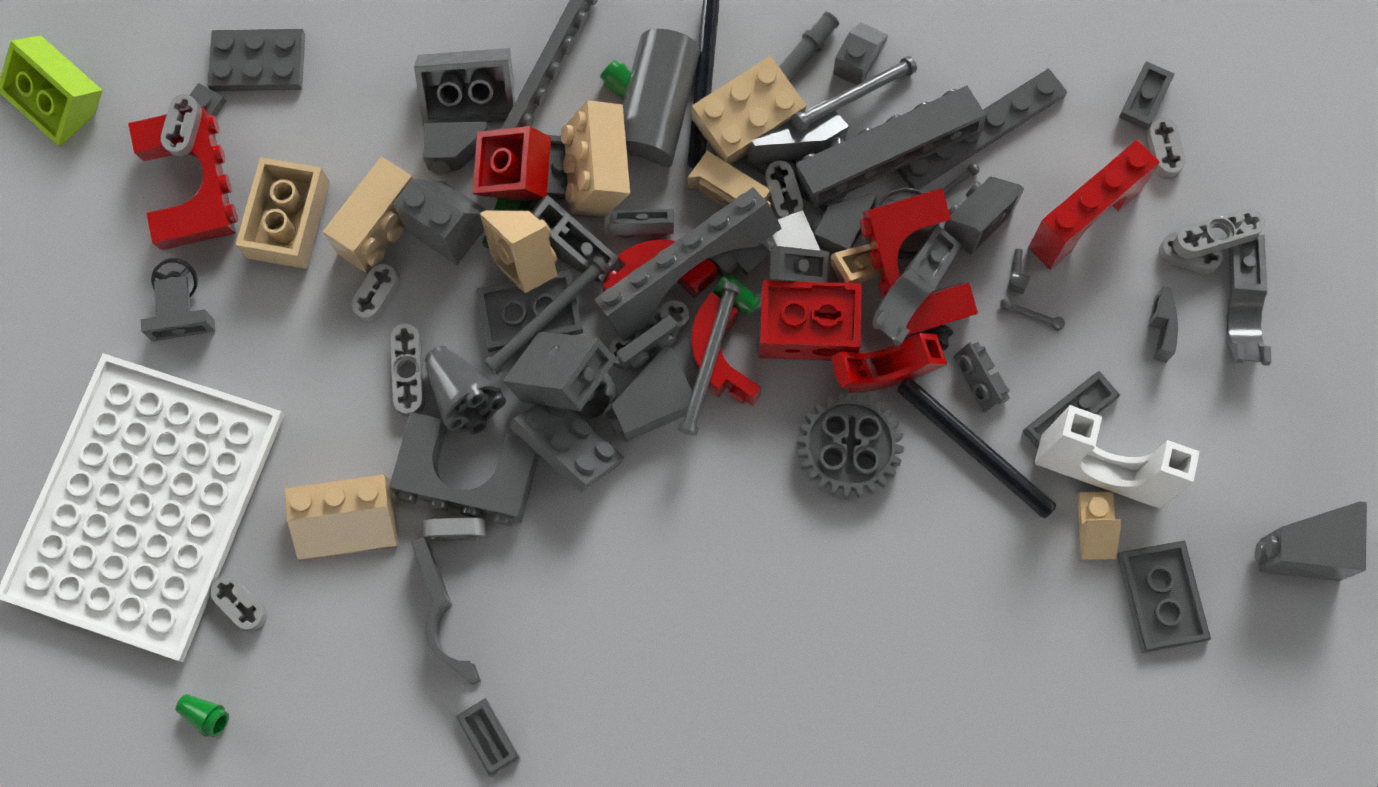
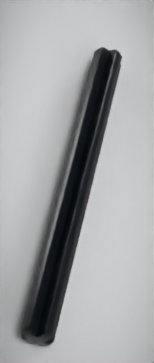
[688,0,719,168]
[897,378,1056,518]

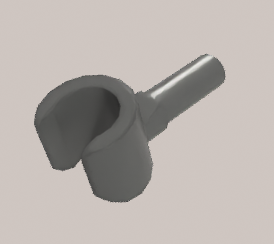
[1008,249,1030,294]

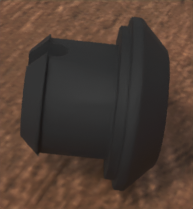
[924,325,953,351]

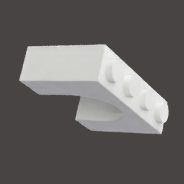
[1035,405,1200,509]

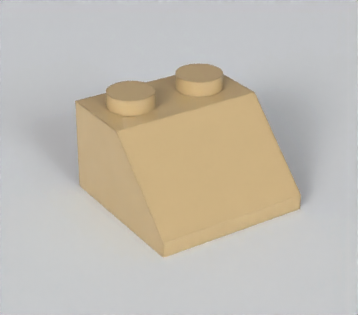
[480,210,558,293]

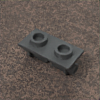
[953,342,1010,413]

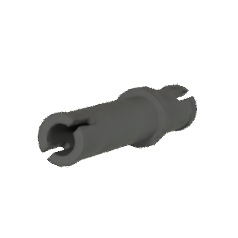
[779,11,840,82]

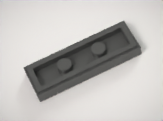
[1023,371,1121,449]

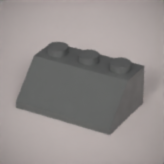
[414,48,515,126]

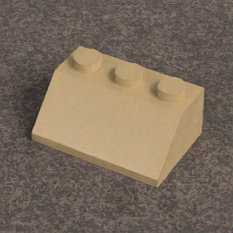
[284,474,398,561]

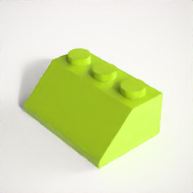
[0,35,103,146]

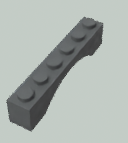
[594,187,782,341]

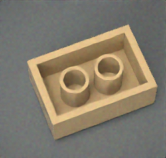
[691,55,807,165]
[561,100,630,217]
[322,156,413,274]
[235,157,330,269]

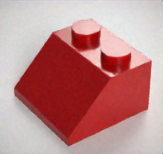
[472,126,551,201]

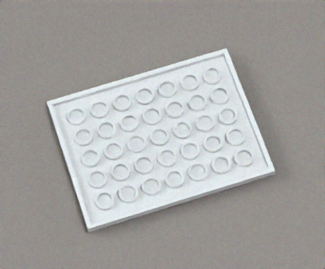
[0,353,285,662]

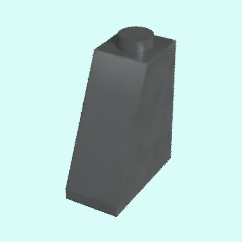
[609,345,693,442]

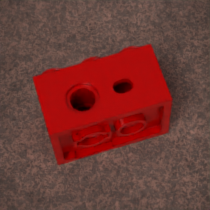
[759,280,862,361]

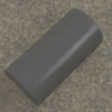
[623,28,701,168]

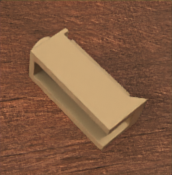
[687,151,772,207]

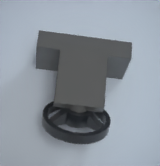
[140,258,215,341]

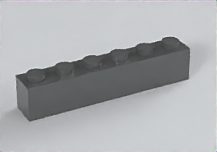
[796,85,986,208]

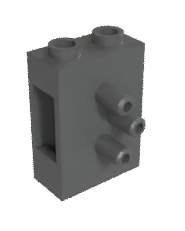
[503,332,616,411]

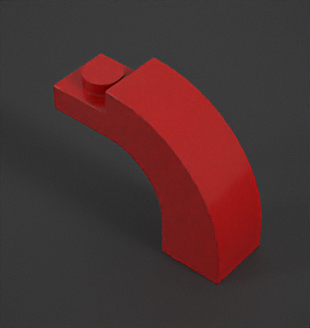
[602,240,717,299]
[691,292,761,406]
[831,333,947,393]

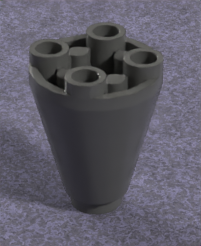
[425,346,506,434]

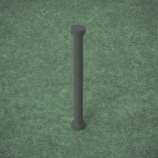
[791,56,917,132]
[484,256,610,375]
[678,282,741,436]

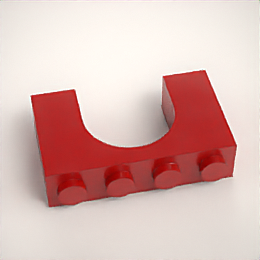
[128,106,238,250]
[1028,140,1160,270]
[860,188,978,336]

